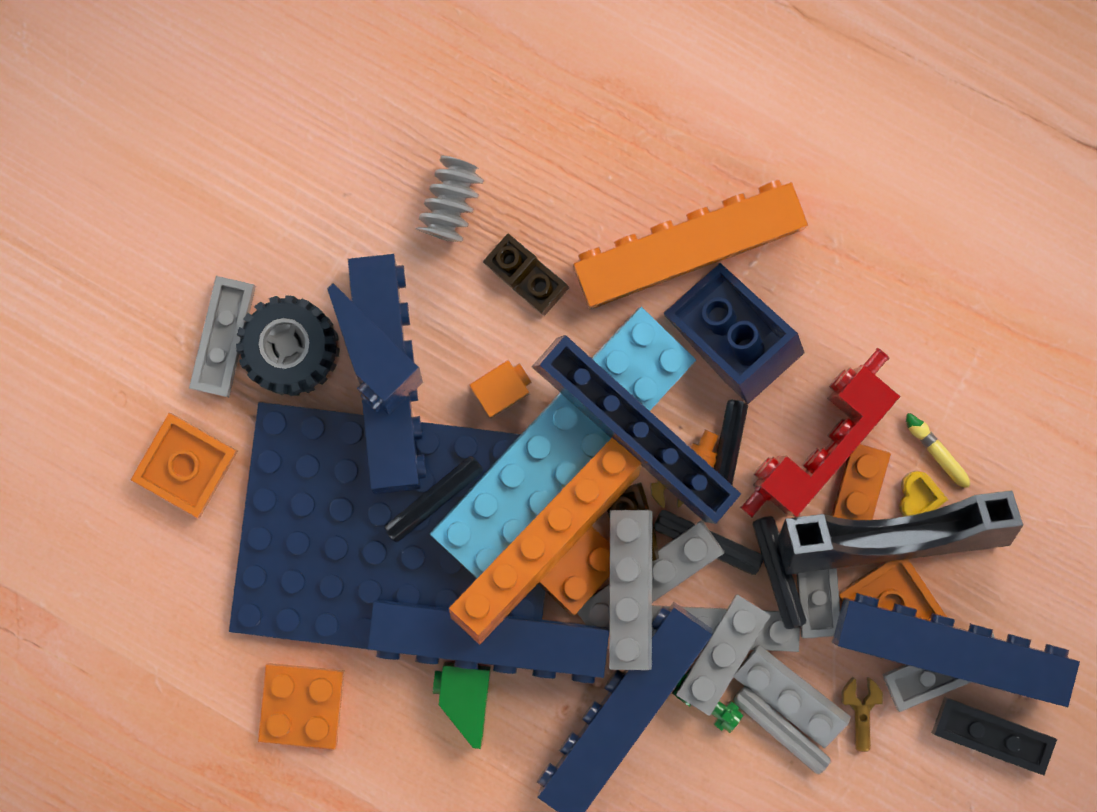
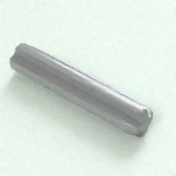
[733,686,831,774]

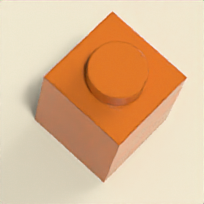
[469,360,532,418]

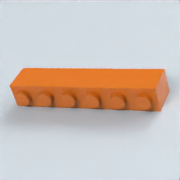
[573,180,808,310]
[449,437,642,645]

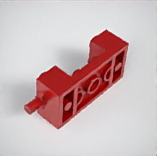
[740,348,901,518]

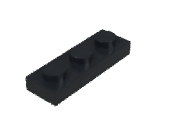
[931,697,1057,776]

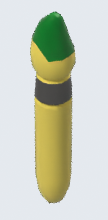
[906,413,970,488]

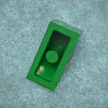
[433,662,491,749]

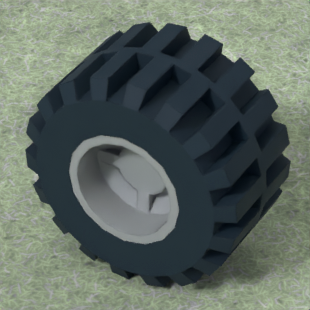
[236,295,340,396]

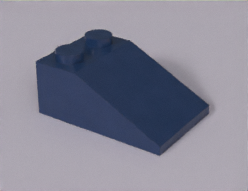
[664,263,805,404]
[327,283,423,415]

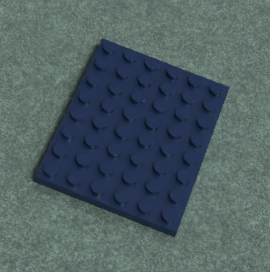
[229,402,545,670]

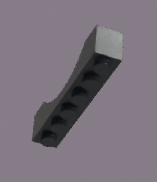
[777,490,1023,575]

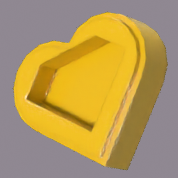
[899,471,949,517]

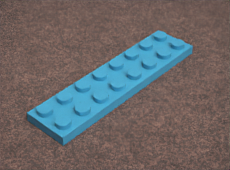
[430,307,696,578]

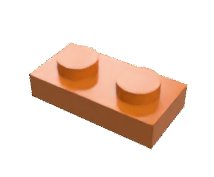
[831,444,891,520]

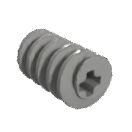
[416,155,484,242]

